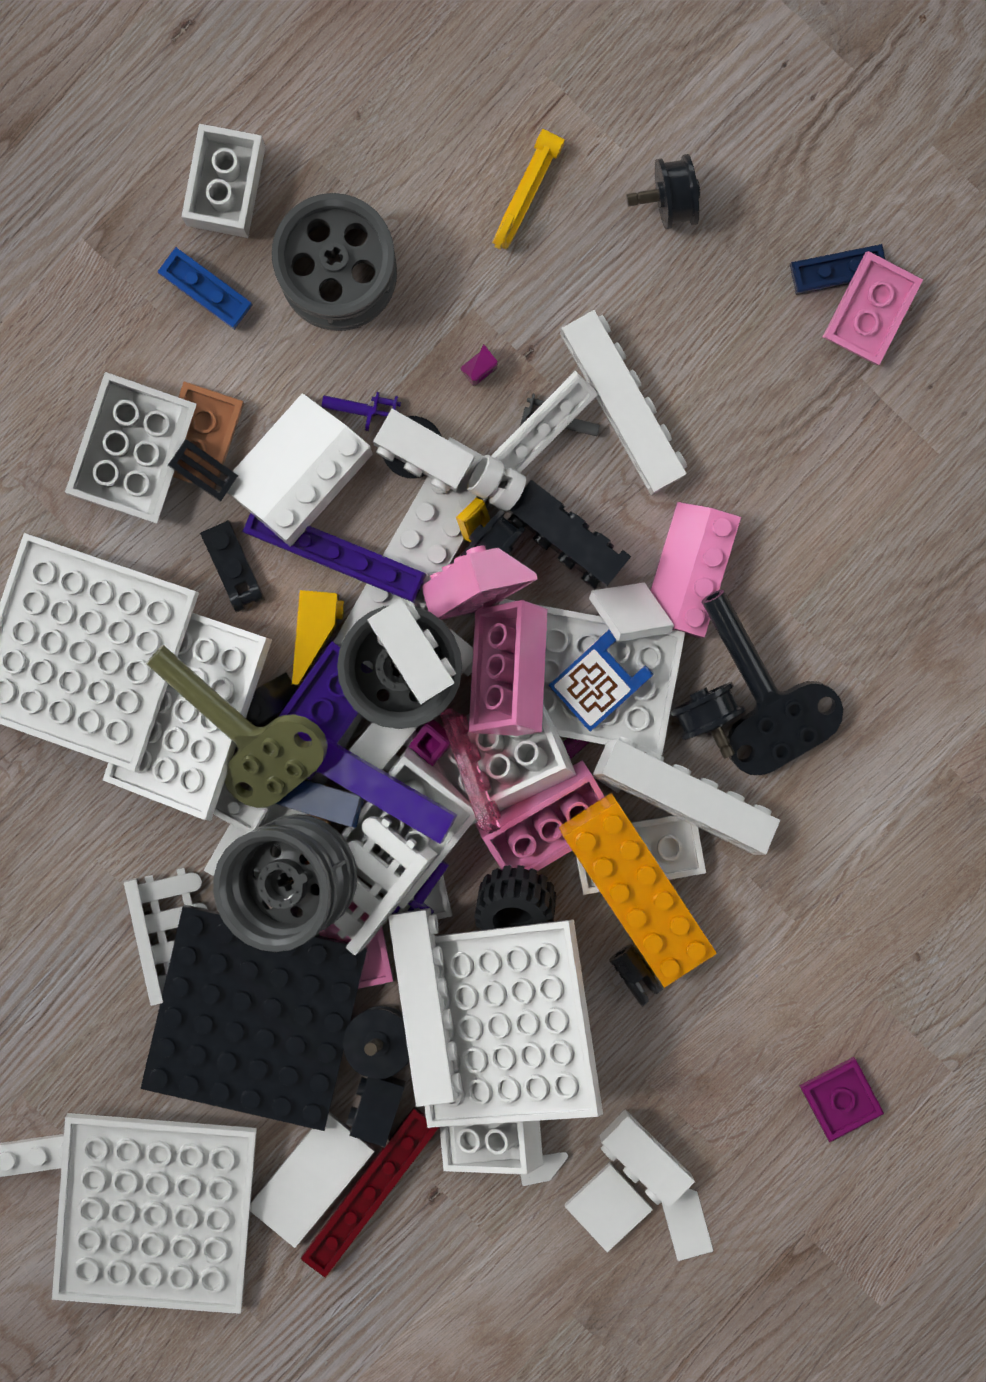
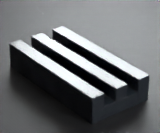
[167,439,239,502]

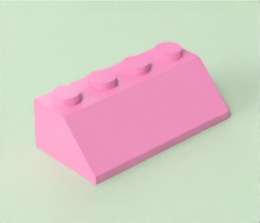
[650,502,741,639]
[421,546,538,620]
[469,600,548,736]
[475,761,605,871]

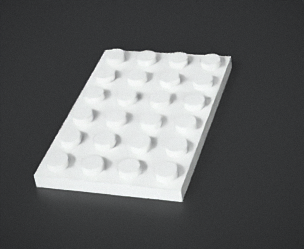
[499,599,685,755]
[103,613,272,821]

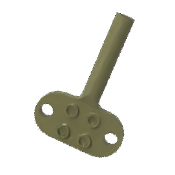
[146,645,328,808]

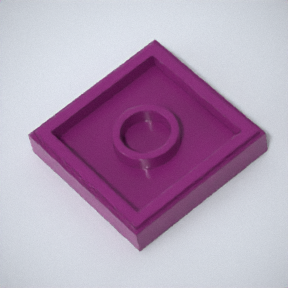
[799,1057,884,1143]

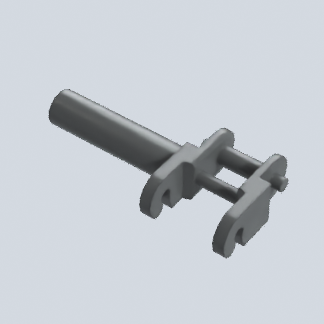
[520,393,600,437]

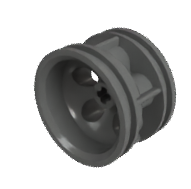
[272,193,397,331]

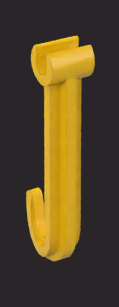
[492,129,565,250]

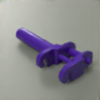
[321,392,401,431]
[392,860,449,915]

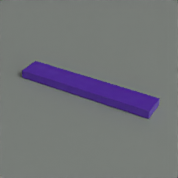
[242,513,427,603]
[298,732,457,844]

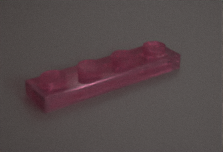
[440,708,501,834]

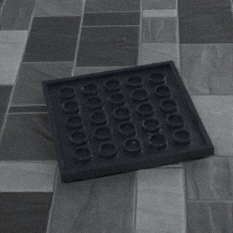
[140,904,368,1131]

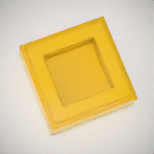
[456,497,491,542]

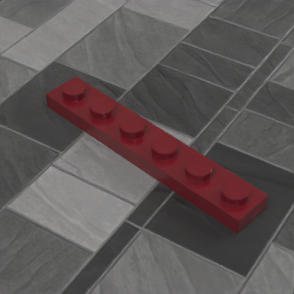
[301,1107,439,1278]

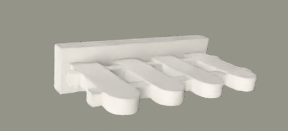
[334,816,437,955]
[124,868,208,1006]

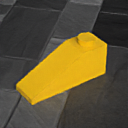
[292,590,344,685]

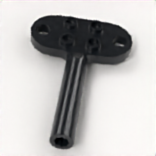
[702,590,844,775]

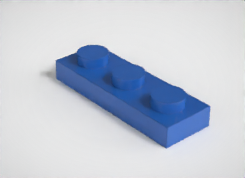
[157,247,253,330]

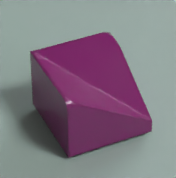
[460,344,498,386]
[408,719,456,766]

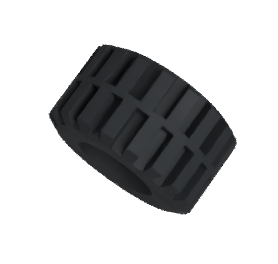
[474,865,557,930]

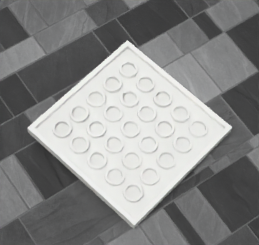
[0,533,199,772]
[424,920,603,1128]
[52,1113,257,1314]

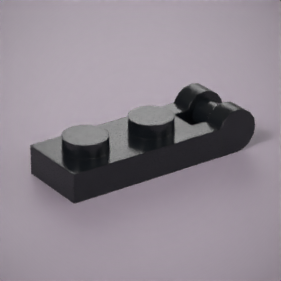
[200,520,265,613]

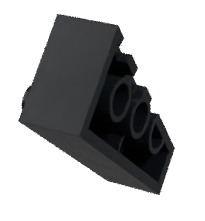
[507,480,631,590]

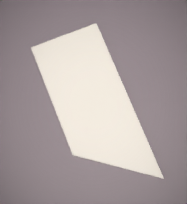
[662,1189,713,1261]

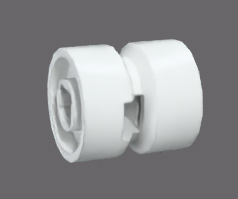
[467,455,526,512]

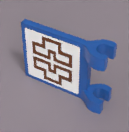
[548,629,654,732]

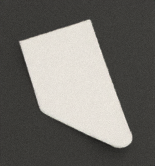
[520,1152,568,1186]

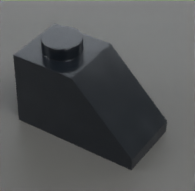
[246,672,298,727]

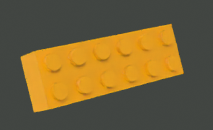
[559,793,717,988]

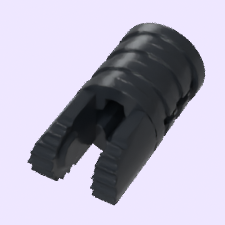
[609,944,663,1007]

